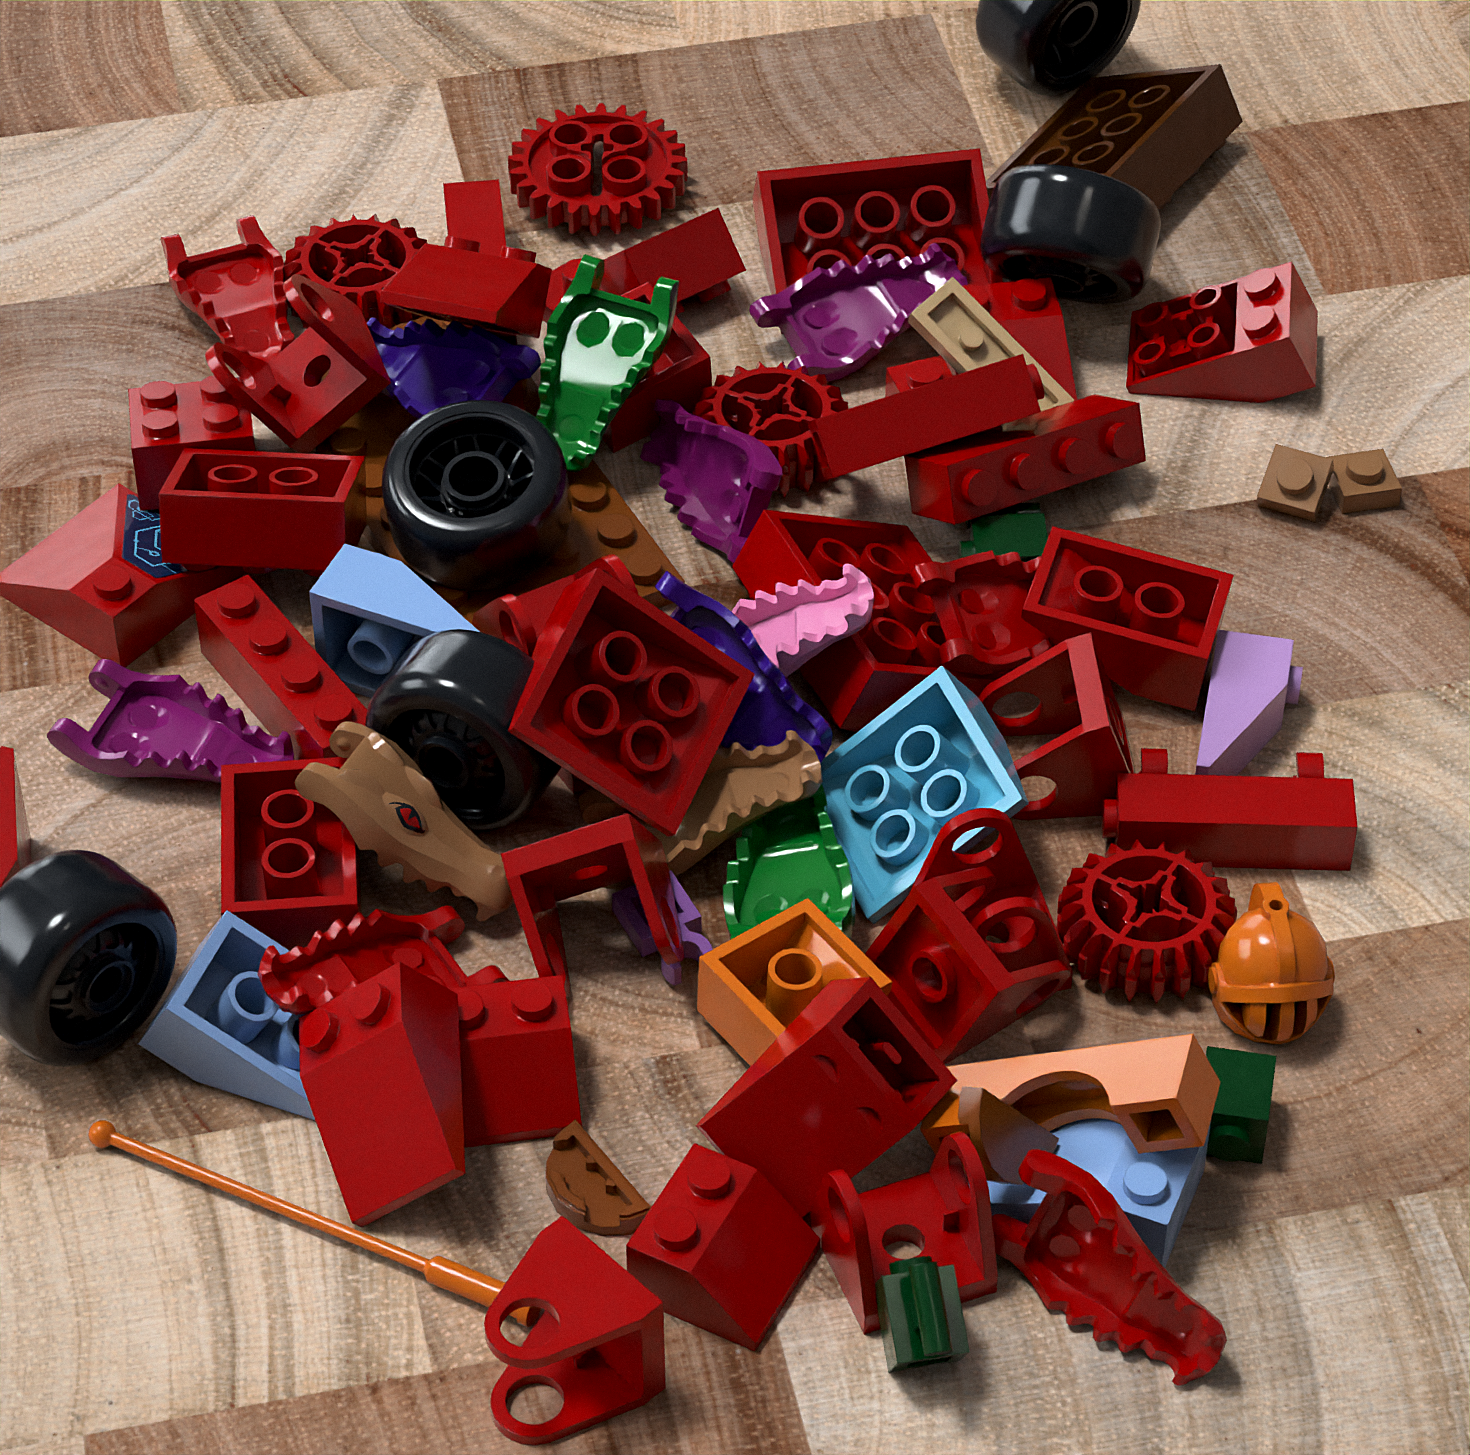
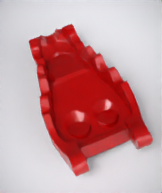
[160,215,295,363]
[911,550,1058,675]
[257,906,510,1015]
[992,1149,1227,1386]

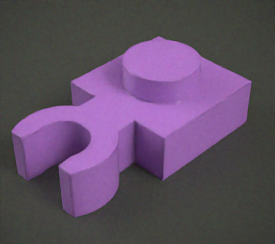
[612,870,712,986]

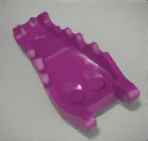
[749,243,968,382]
[640,399,783,563]
[47,659,294,783]

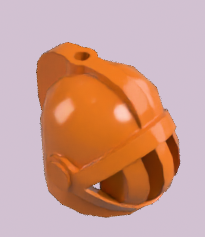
[1208,882,1334,1044]

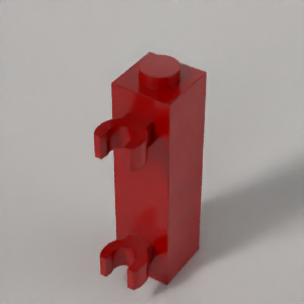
[807,354,1044,480]
[1102,748,1358,871]

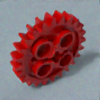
[508,103,688,236]

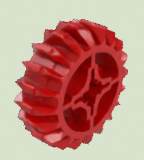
[283,214,427,329]
[693,361,848,498]
[1056,839,1238,1004]

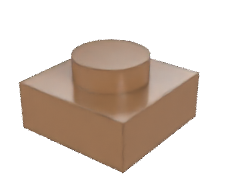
[1257,444,1334,522]
[1327,449,1402,514]

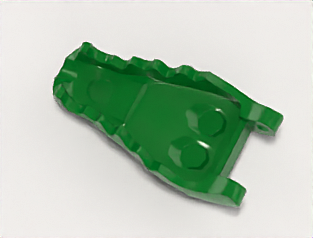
[536,254,679,472]
[723,784,855,940]

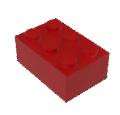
[159,448,367,577]
[221,757,361,951]

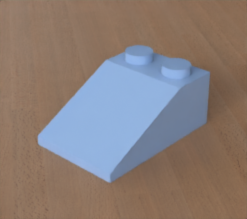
[309,544,480,698]
[138,910,315,1120]
[969,1118,1211,1268]

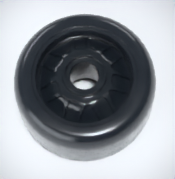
[976,0,1141,95]
[980,164,1161,304]
[382,400,572,592]
[365,629,562,830]
[0,850,177,1067]

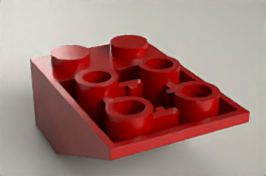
[1126,261,1318,403]
[696,977,958,1218]

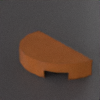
[958,1087,1059,1185]
[546,1119,651,1236]

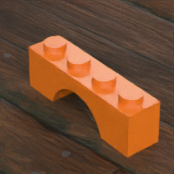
[920,1034,1220,1174]

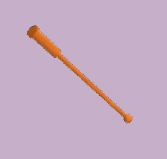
[88,1120,541,1327]

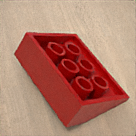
[752,148,1003,334]
[732,510,1012,731]

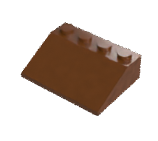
[986,64,1243,210]

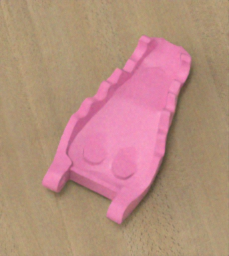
[731,564,875,679]

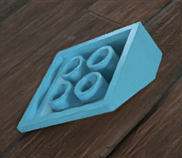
[821,666,1029,924]

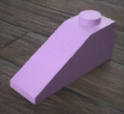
[1195,630,1303,776]

